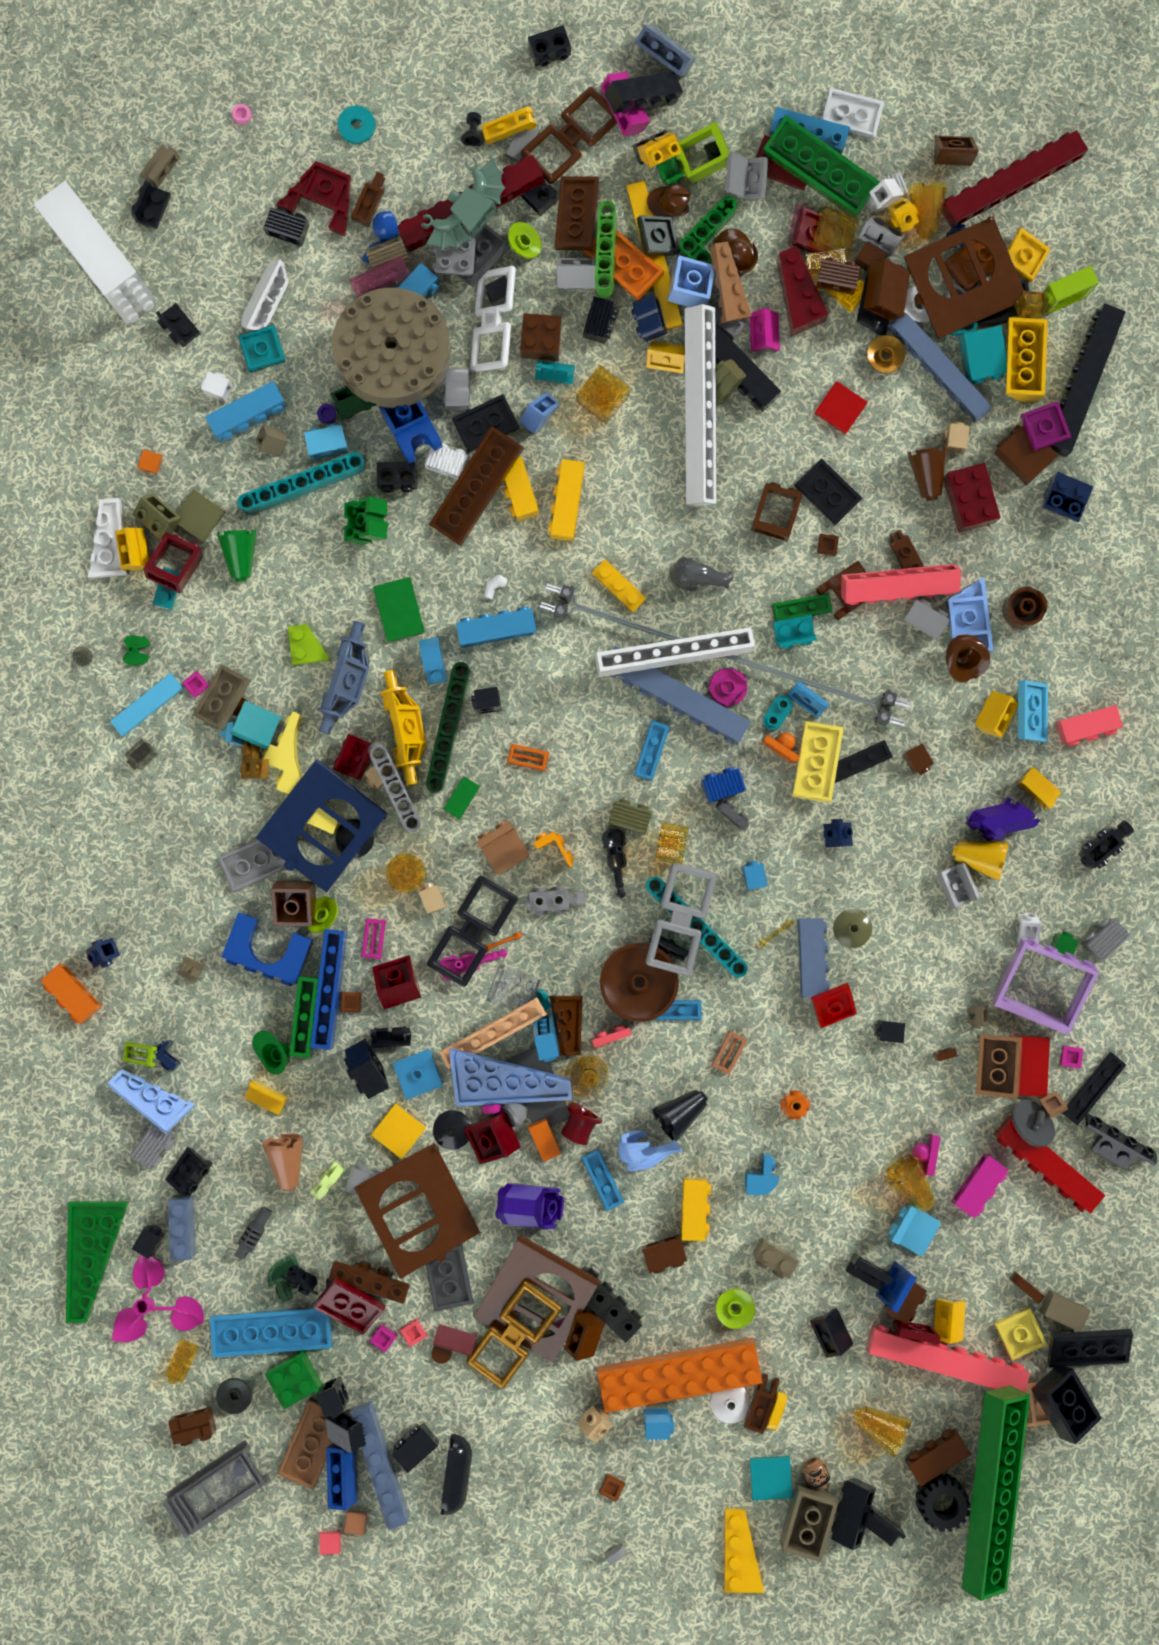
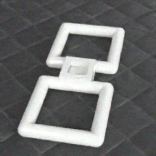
[470,266,516,373]

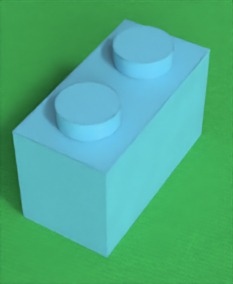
[304,424,349,460]

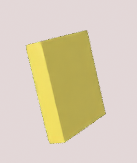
[994,1307,1047,1361]

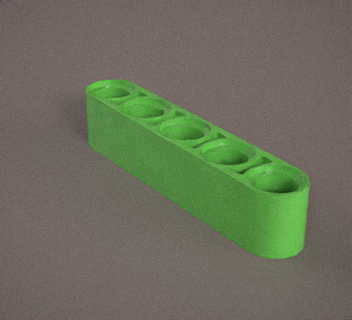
[595,201,617,298]

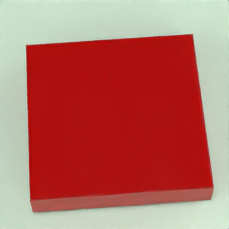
[814,381,868,435]
[811,983,857,1028]

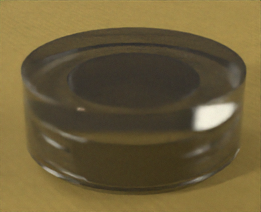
[72,646,93,666]

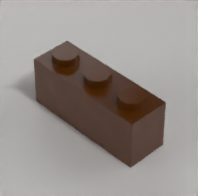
[905,1428,971,1487]

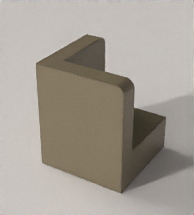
[255,424,288,457]

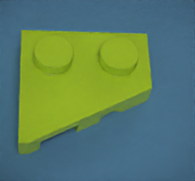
[288,624,330,665]

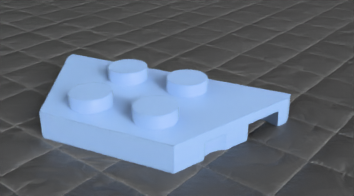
[947,578,993,653]

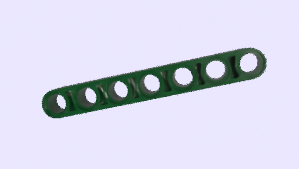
[426,662,471,794]

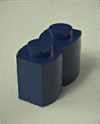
[631,294,667,342]

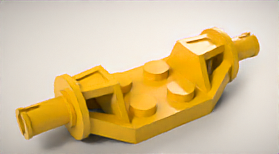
[380,670,427,786]

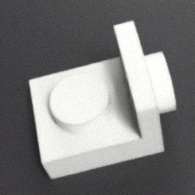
[1016,913,1042,943]

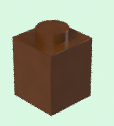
[854,242,886,271]
[902,743,934,775]

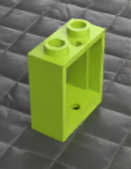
[676,121,730,183]
[1038,265,1099,315]

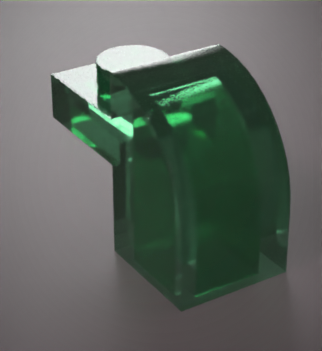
[267,1253,299,1303]

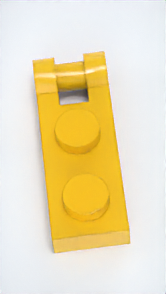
[481,107,536,145]

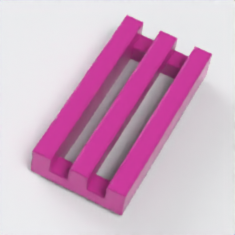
[361,918,386,959]

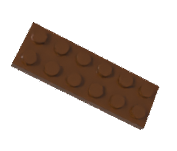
[429,426,524,546]

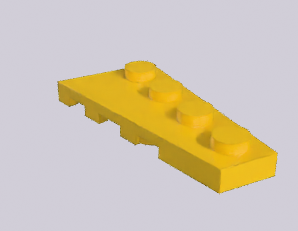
[724,1508,764,1593]

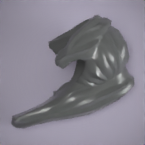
[669,557,733,591]

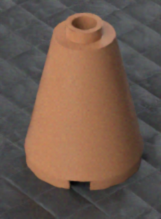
[263,1133,303,1191]

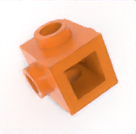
[781,1090,810,1120]

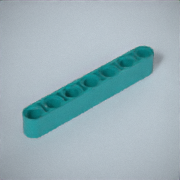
[237,452,366,515]
[646,877,748,977]

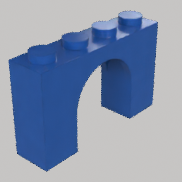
[222,913,314,986]

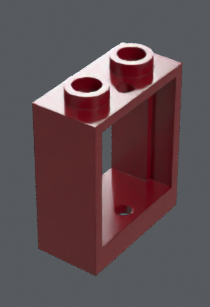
[143,532,203,594]

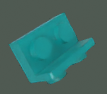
[773,614,817,649]

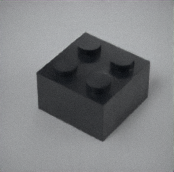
[344,1039,389,1099]

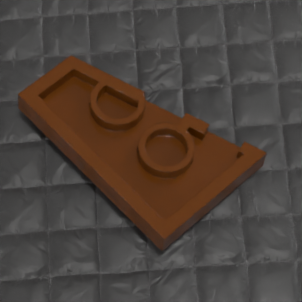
[549,995,583,1056]

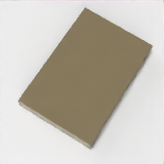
[193,665,251,731]

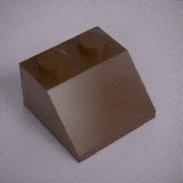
[271,881,316,926]

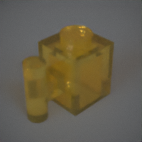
[1012,290,1048,319]

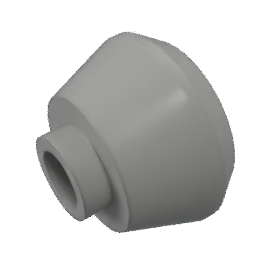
[502,1103,528,1127]

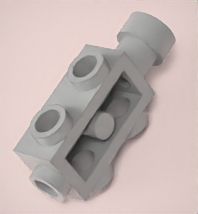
[526,886,585,916]

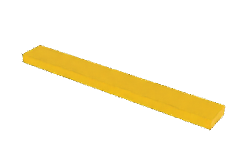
[626,180,683,330]

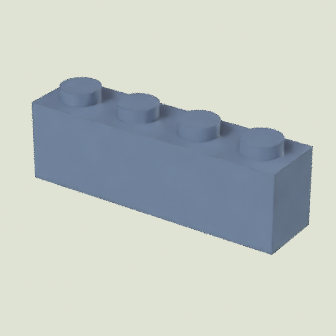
[797,918,830,998]

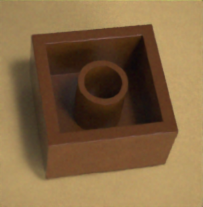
[520,313,562,361]

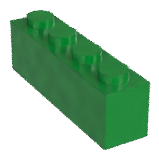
[289,976,319,1058]

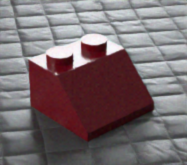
[372,955,421,1009]
[464,1111,521,1164]

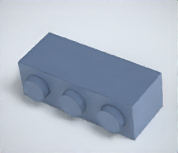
[635,25,696,76]
[168,1196,196,1261]

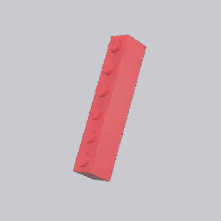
[841,564,961,605]

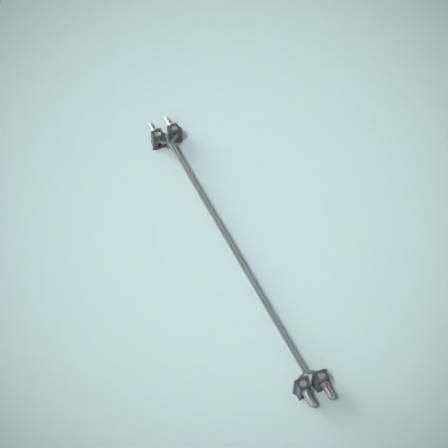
[539,583,911,727]

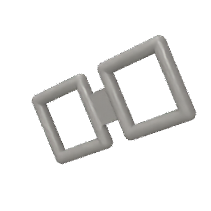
[645,863,717,976]

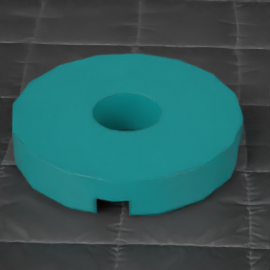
[338,105,376,145]

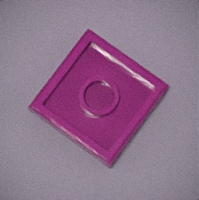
[1020,401,1071,452]

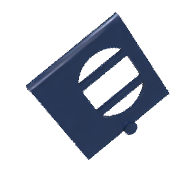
[255,759,388,893]

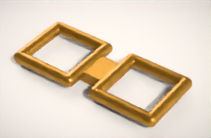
[466,1281,562,1389]

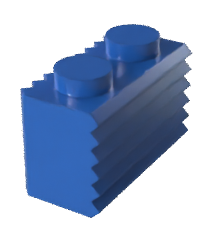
[701,767,746,804]

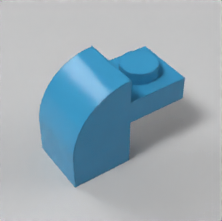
[419,637,448,685]
[745,1153,779,1195]

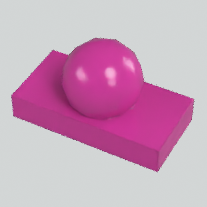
[912,1133,941,1176]

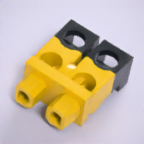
[632,130,681,168]

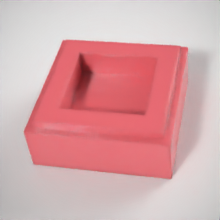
[400,1319,427,1347]
[319,1531,341,1554]

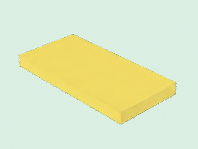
[792,721,844,803]

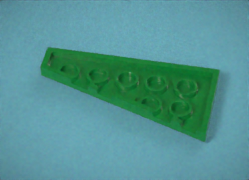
[66,1201,129,1323]

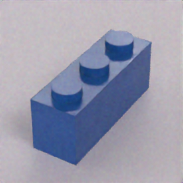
[326,1443,358,1511]

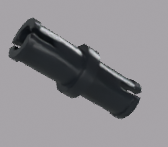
[649,935,689,961]

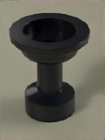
[461,112,484,146]

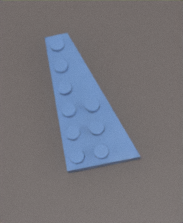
[449,1048,573,1106]

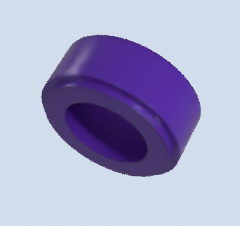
[317,404,337,424]

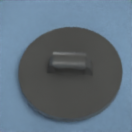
[1012,1100,1055,1147]

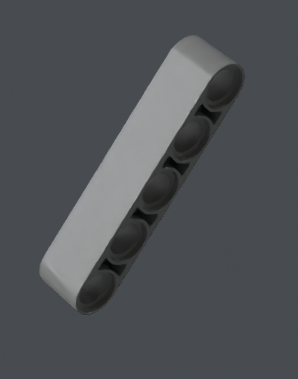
[368,742,421,832]

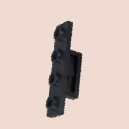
[1085,1113,1157,1169]

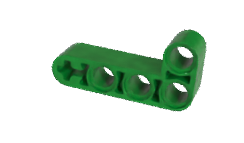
[679,196,737,264]

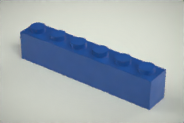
[310,929,348,1050]

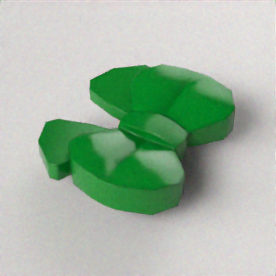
[123,635,150,666]

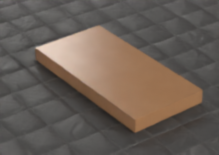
[277,1398,346,1490]

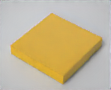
[1007,227,1051,283]
[371,1103,426,1159]

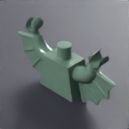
[421,158,505,250]

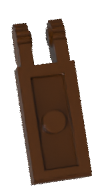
[743,1373,780,1434]

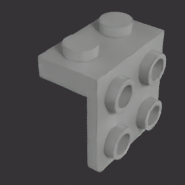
[725,152,768,200]
[432,237,476,281]

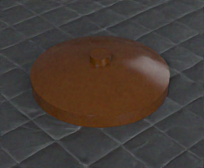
[600,943,679,1022]

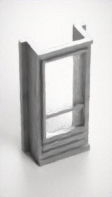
[163,1440,271,1539]

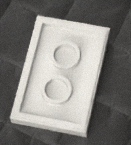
[821,88,884,139]

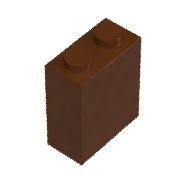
[864,258,910,320]
[994,425,1058,486]

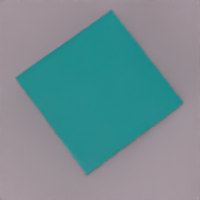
[238,325,286,373]
[230,701,281,750]
[750,1456,792,1501]

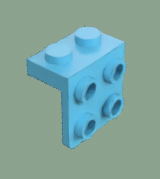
[887,1202,940,1256]

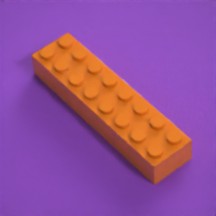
[597,1337,762,1413]

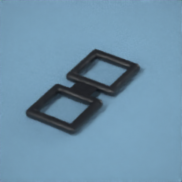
[427,876,518,987]

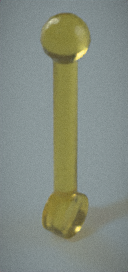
[759,920,793,947]

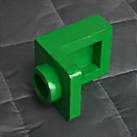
[656,157,684,186]

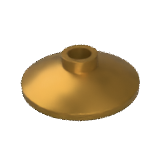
[867,335,906,374]

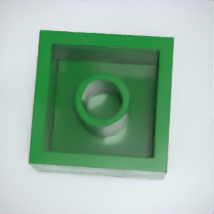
[265,1350,322,1409]

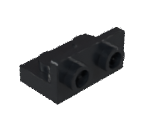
[131,180,171,229]
[156,303,201,347]
[165,1147,213,1195]
[845,1253,893,1290]

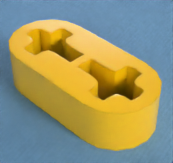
[765,1391,787,1431]

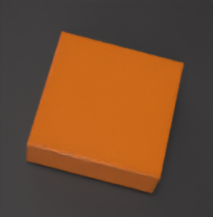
[137,450,163,474]

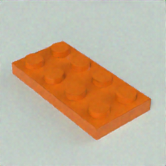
[583,230,664,300]

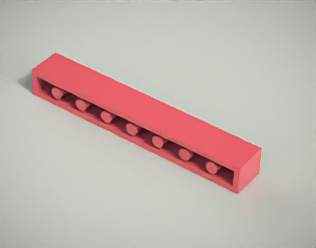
[866,1324,1030,1392]

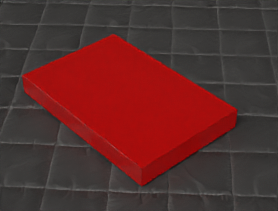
[1009,1035,1050,1097]

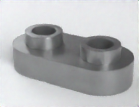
[715,800,749,831]

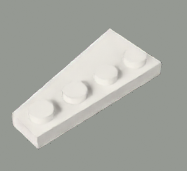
[88,498,128,579]

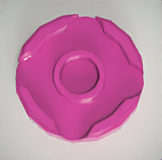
[709,668,747,707]

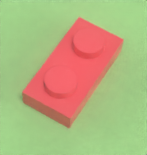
[592,1024,632,1048]

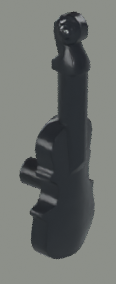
[601,829,627,898]

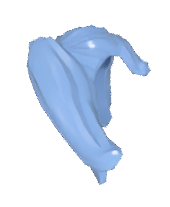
[618,1130,682,1172]

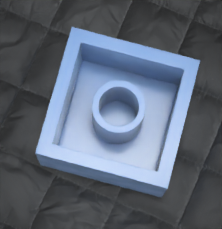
[667,256,714,307]

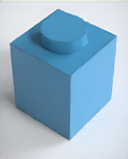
[742,860,768,890]

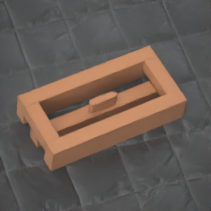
[712,1030,747,1075]

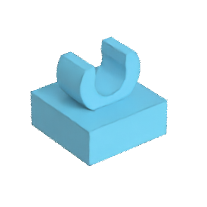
[220,722,244,746]

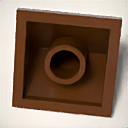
[934,135,978,166]

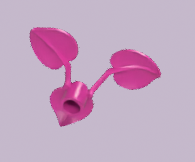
[111,1255,204,1342]

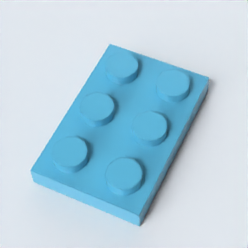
[1017,680,1048,742]

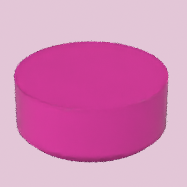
[482,1104,502,1114]

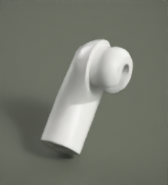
[483,575,507,600]

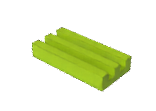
[123,1041,157,1067]

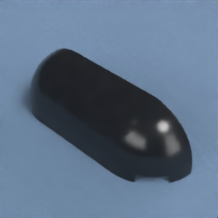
[440,1434,472,1515]

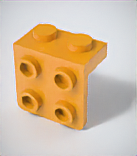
[533,831,575,868]

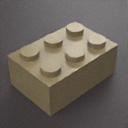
[779,1483,838,1562]

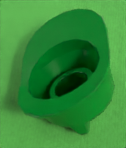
[252,1031,291,1075]

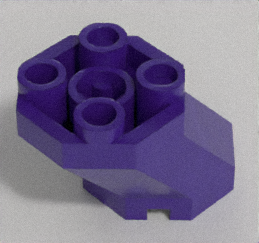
[966,797,1040,842]
[495,1183,564,1229]

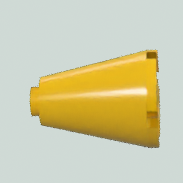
[952,841,1009,881]

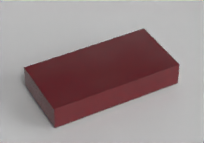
[433,1324,477,1357]

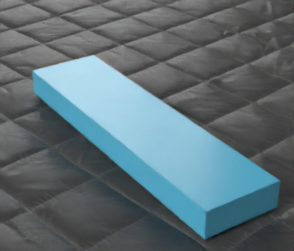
[110,673,184,737]

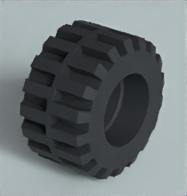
[915,1473,971,1532]

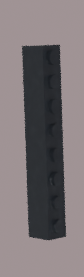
[1050,303,1126,457]

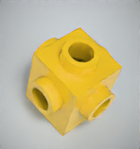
[887,198,919,232]

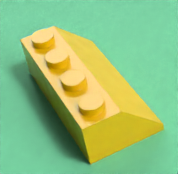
[1005,317,1048,403]

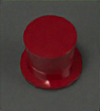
[561,1102,603,1145]

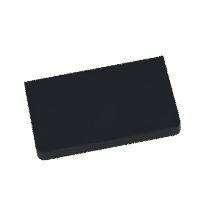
[810,1308,853,1358]
[866,1505,906,1546]

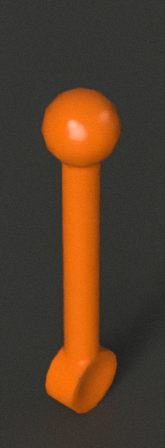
[485,932,522,952]

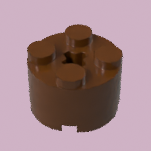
[1002,586,1048,629]

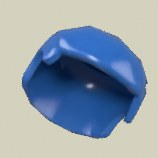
[373,211,398,242]

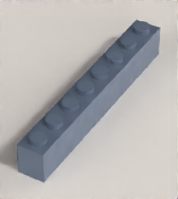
[610,646,751,745]

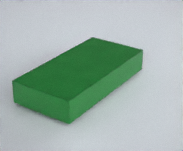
[444,776,480,819]

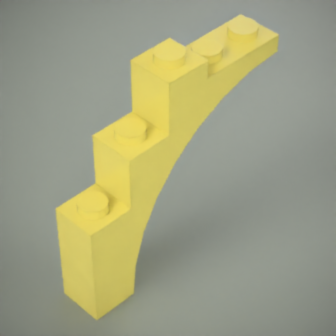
[262,712,343,835]

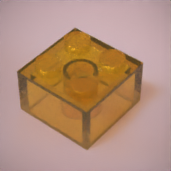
[576,365,630,425]

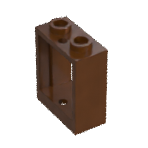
[750,482,803,542]

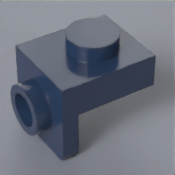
[155,1039,181,1071]

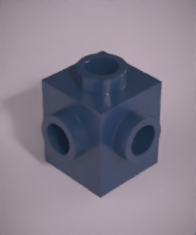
[823,819,853,848]
[86,938,120,968]

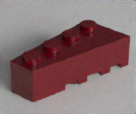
[777,245,828,337]

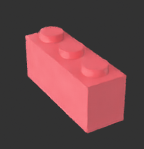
[1056,705,1123,747]

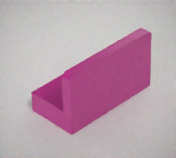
[749,308,780,352]

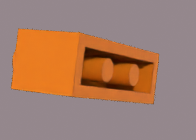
[40,964,102,1024]

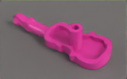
[440,949,508,981]

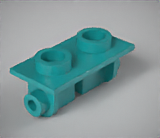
[535,360,575,384]

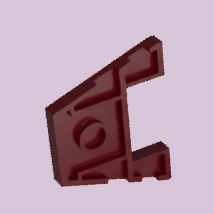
[276,161,352,237]

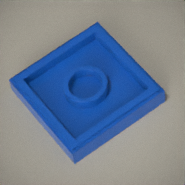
[876,1261,917,1313]

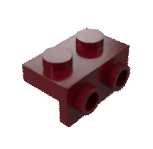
[333,734,374,781]

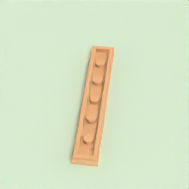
[439,997,547,1069]

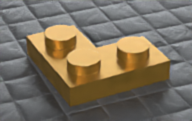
[240,740,269,780]

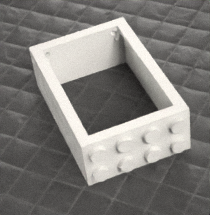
[34,181,157,324]

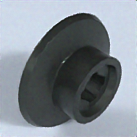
[216,1378,252,1414]

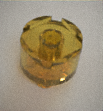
[655,822,689,864]
[386,853,427,893]

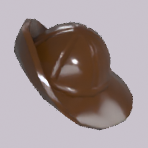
[713,228,759,275]
[946,634,990,682]

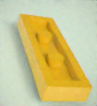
[592,559,647,613]

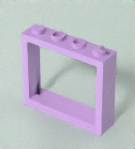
[992,937,1099,1035]

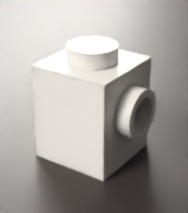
[869,178,904,209]
[201,371,233,402]

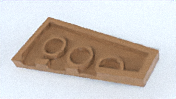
[710,242,752,324]

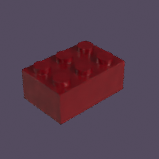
[943,463,1001,533]

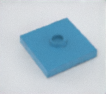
[393,1048,443,1100]

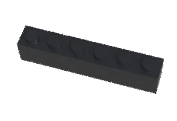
[684,323,781,412]

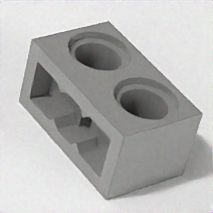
[858,215,905,257]

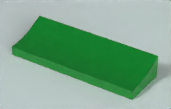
[763,115,880,220]

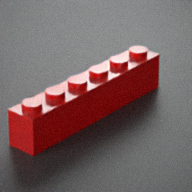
[994,1116,1106,1214]

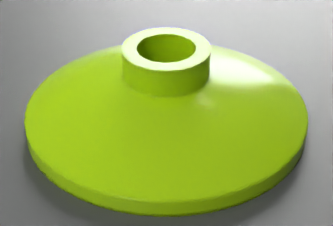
[507,222,542,259]
[306,896,338,933]
[716,1288,755,1329]

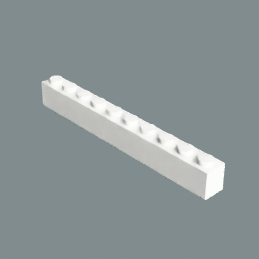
[684,304,716,506]

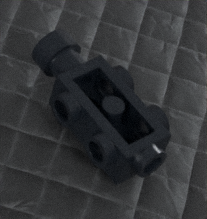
[1078,820,1134,869]

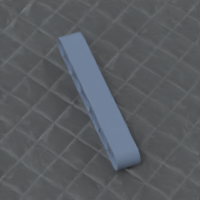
[888,312,991,423]

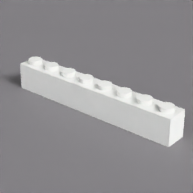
[595,627,755,677]

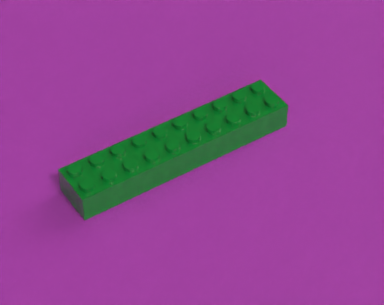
[962,1385,1030,1601]

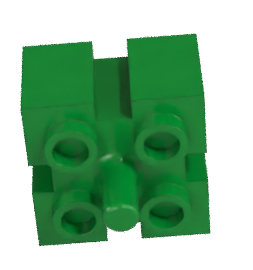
[344,496,389,545]

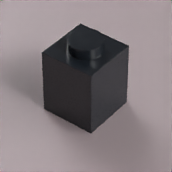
[484,275,516,306]
[874,1020,905,1043]
[132,1224,165,1259]

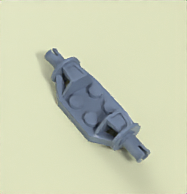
[317,621,370,735]

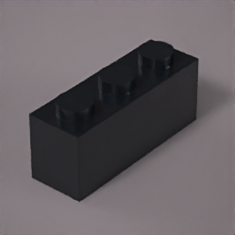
[831,1478,876,1550]

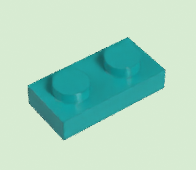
[152,567,180,610]

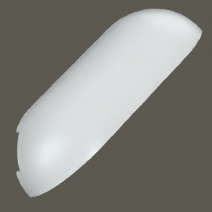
[241,259,289,330]

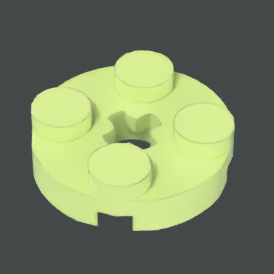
[310,1161,344,1200]

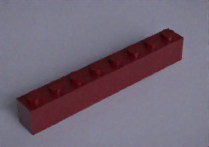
[941,130,1088,227]
[398,155,546,252]

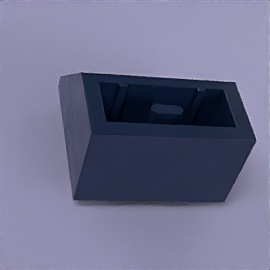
[1042,472,1094,522]

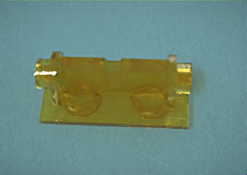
[806,249,847,274]
[164,1338,199,1384]

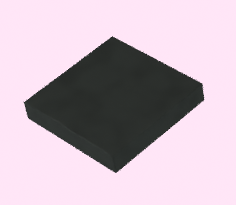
[637,215,680,256]

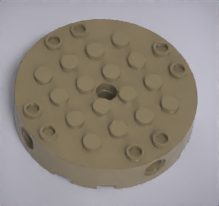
[332,288,451,408]

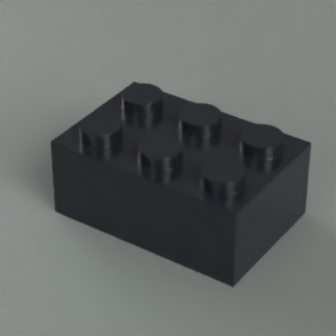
[1031,1364,1102,1444]

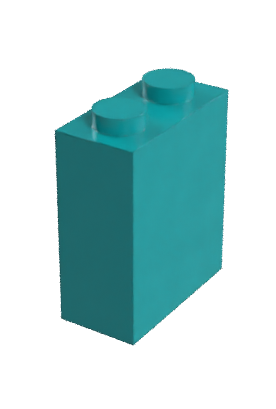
[958,325,1007,384]

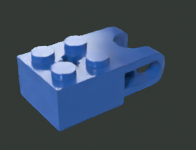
[378,401,443,464]

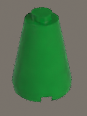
[217,530,257,582]

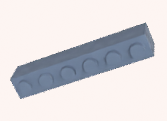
[350,1401,410,1530]

